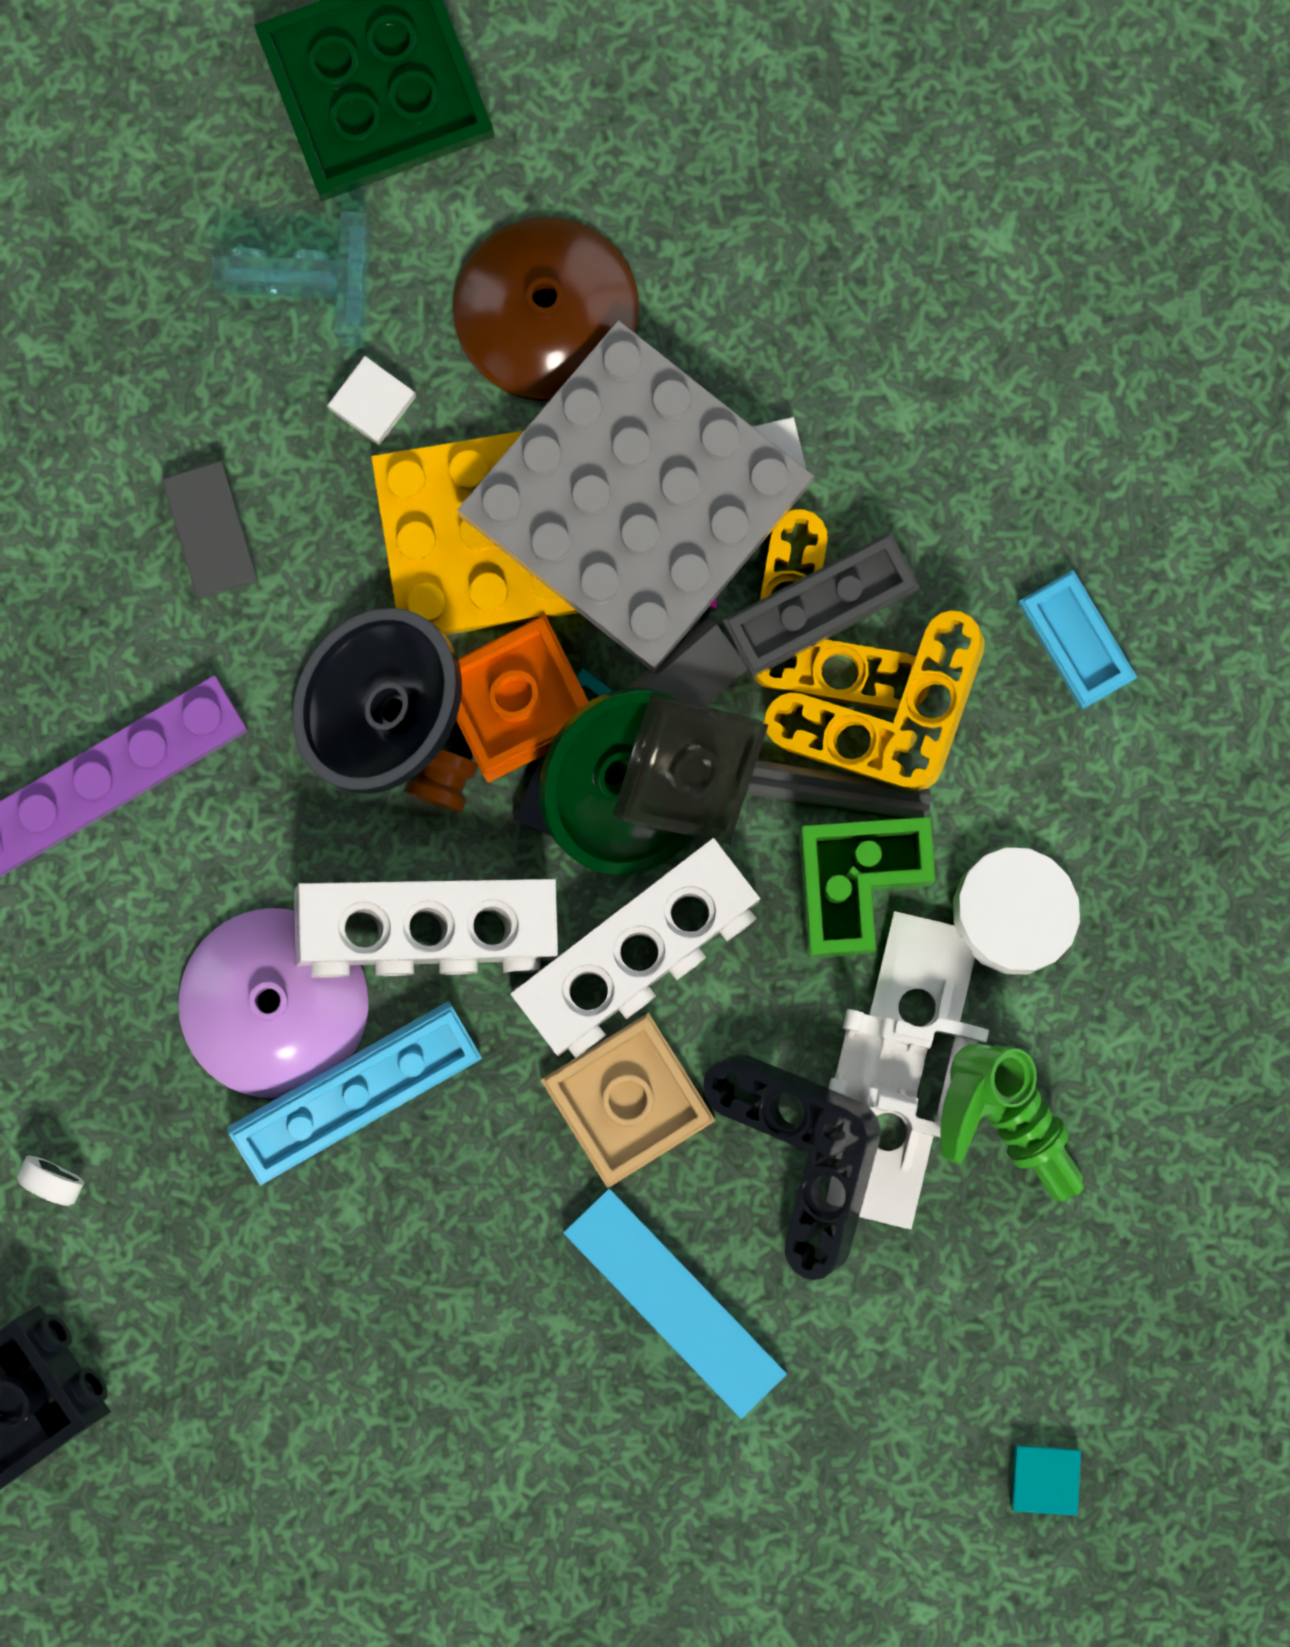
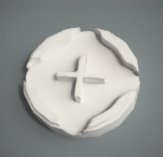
[953,847,1080,975]

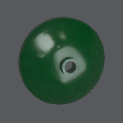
[539,687,718,875]

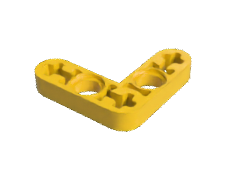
[754,509,931,712]
[764,611,985,792]

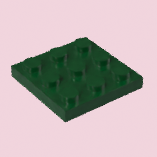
[254,0,495,202]

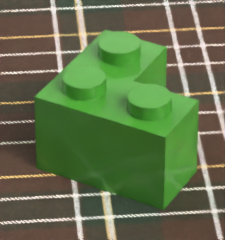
[799,817,935,959]

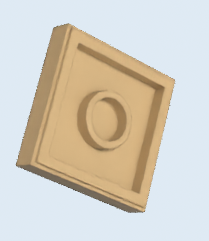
[541,1013,716,1188]

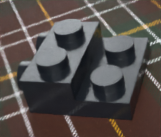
[0,1305,111,1490]

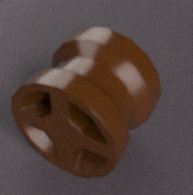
[403,749,478,813]

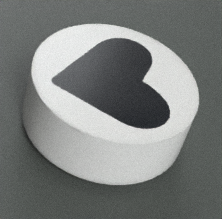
[16,1155,85,1206]

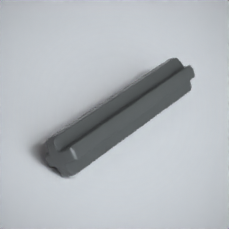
[744,760,931,819]

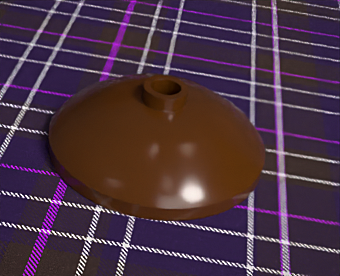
[453,217,639,401]

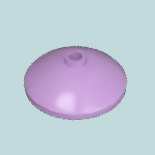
[178,908,369,1098]

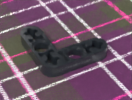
[703,1054,881,1280]

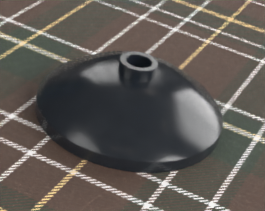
[292,608,462,794]

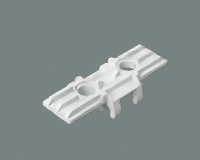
[826,911,989,1230]

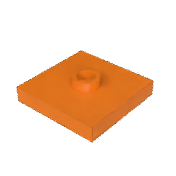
[456,614,589,783]

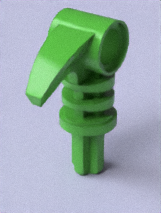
[940,1044,1083,1202]

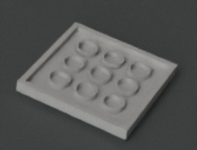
[457,320,814,673]

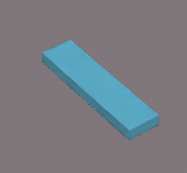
[227,1001,482,1186]
[564,1188,787,1419]

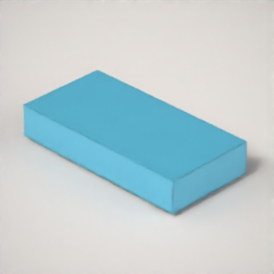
[1018,570,1137,710]

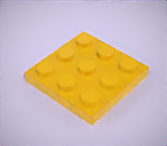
[371,431,579,635]

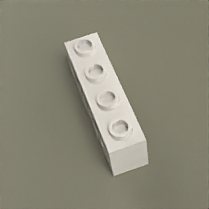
[510,838,760,1058]
[294,879,558,978]

